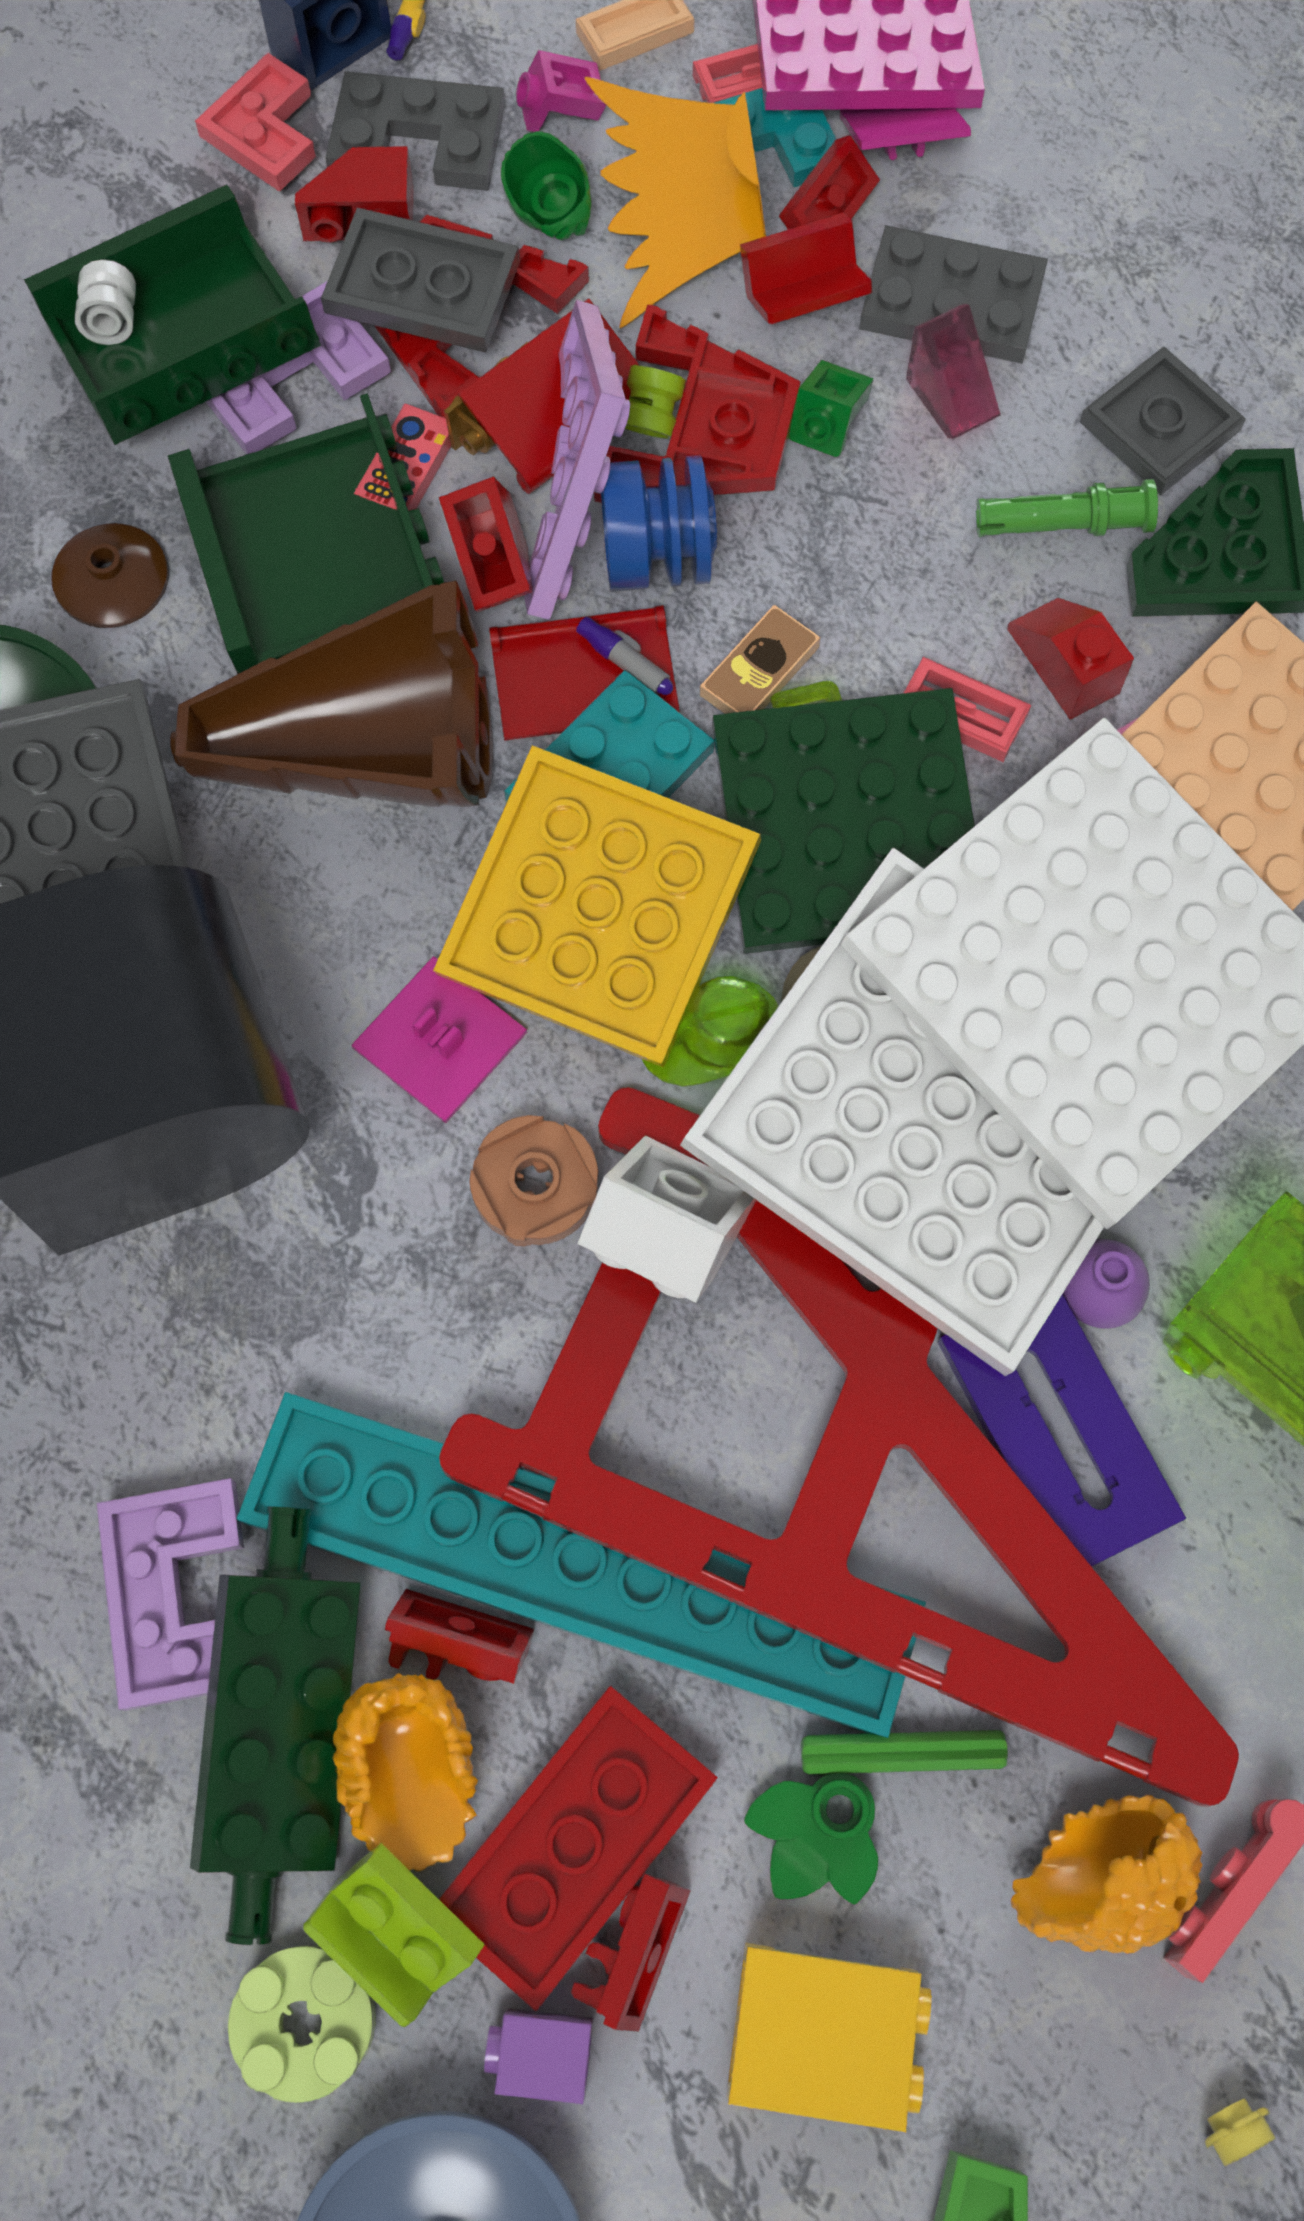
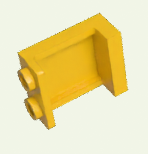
[726,1943,932,2132]

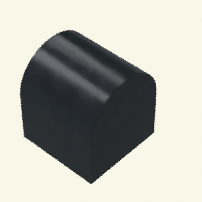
[0,865,310,1256]

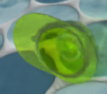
[641,976,779,1087]

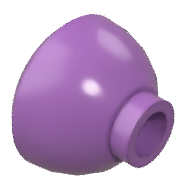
[1063,1239,1150,1329]

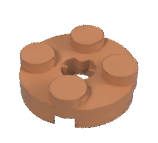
[469,1115,599,1247]

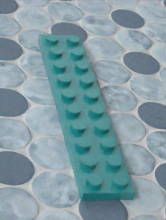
[236,1392,926,1738]

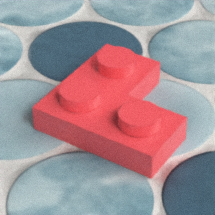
[195,53,316,192]

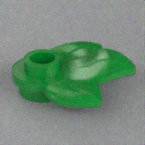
[744,1773,878,1905]

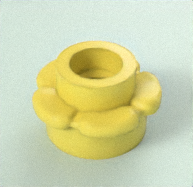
[1205,2098,1276,2167]

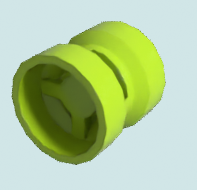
[625,365,686,439]

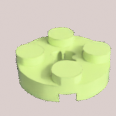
[228,1945,376,2103]

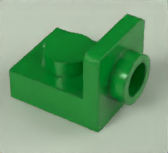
[788,359,874,457]

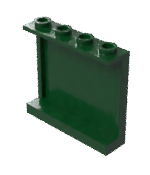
[24,184,321,445]
[167,393,444,674]

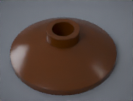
[51,523,169,628]

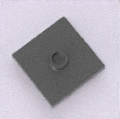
[1080,346,1246,496]

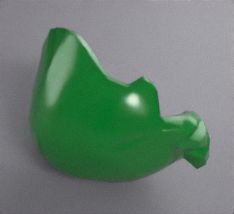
[501,131,592,240]

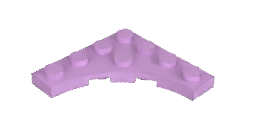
[524,299,630,620]

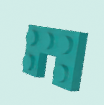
[714,88,836,188]

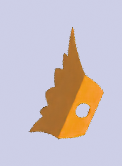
[584,77,766,329]

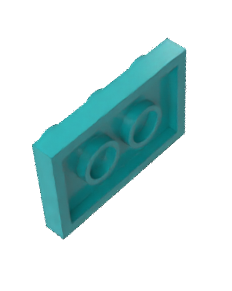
[504,670,714,802]

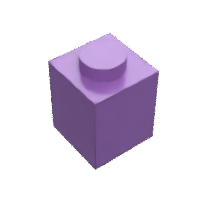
[484,2008,593,2104]

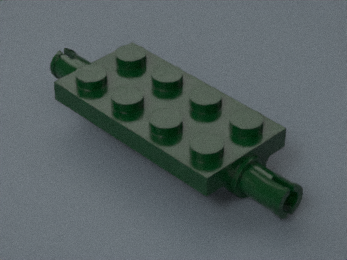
[190,1506,360,1945]

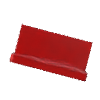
[740,212,872,324]

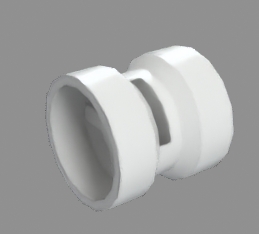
[75,260,136,345]

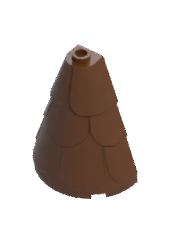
[170,580,493,807]

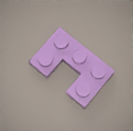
[206,282,391,454]
[97,1478,244,1711]

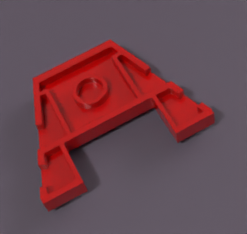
[374,214,589,418]
[594,304,801,503]

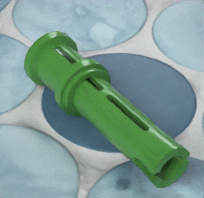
[976,479,1158,537]

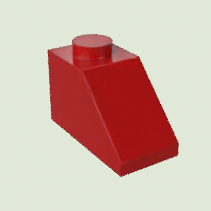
[439,476,533,612]
[1007,598,1134,720]

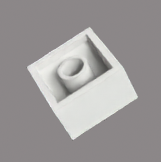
[577,1136,756,1303]

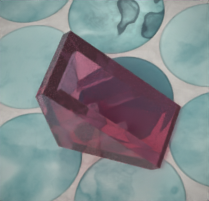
[906,304,1001,439]

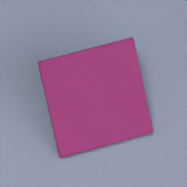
[840,108,971,160]
[351,956,528,1124]

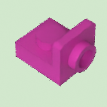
[516,50,606,132]

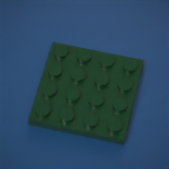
[712,688,975,954]

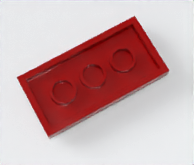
[439,1685,718,2011]

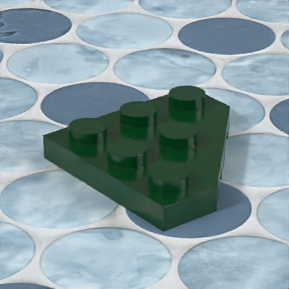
[1127,448,1304,617]

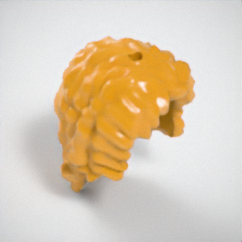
[333,1673,478,1872]
[1010,1794,1203,1954]

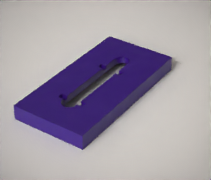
[937,1294,1187,1567]

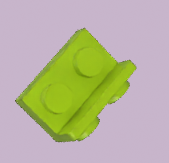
[303,1843,485,2027]

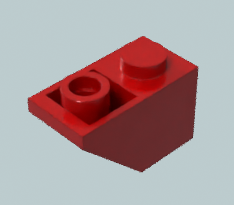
[295,146,414,242]

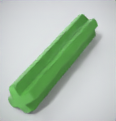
[801,1730,1008,1774]

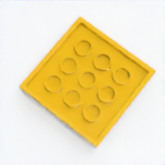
[433,745,761,1068]

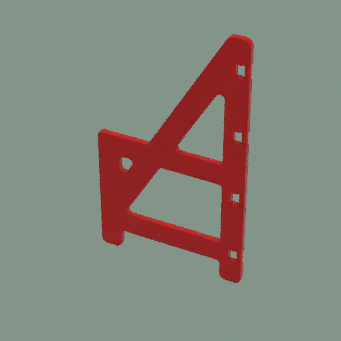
[439,1087,1239,1807]

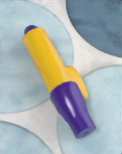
[386,0,425,60]

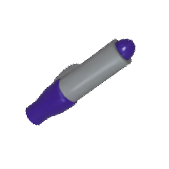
[576,616,673,695]

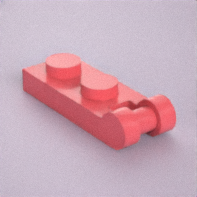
[1163,1799,1304,1983]

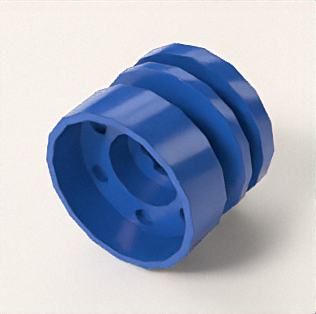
[601,455,717,592]

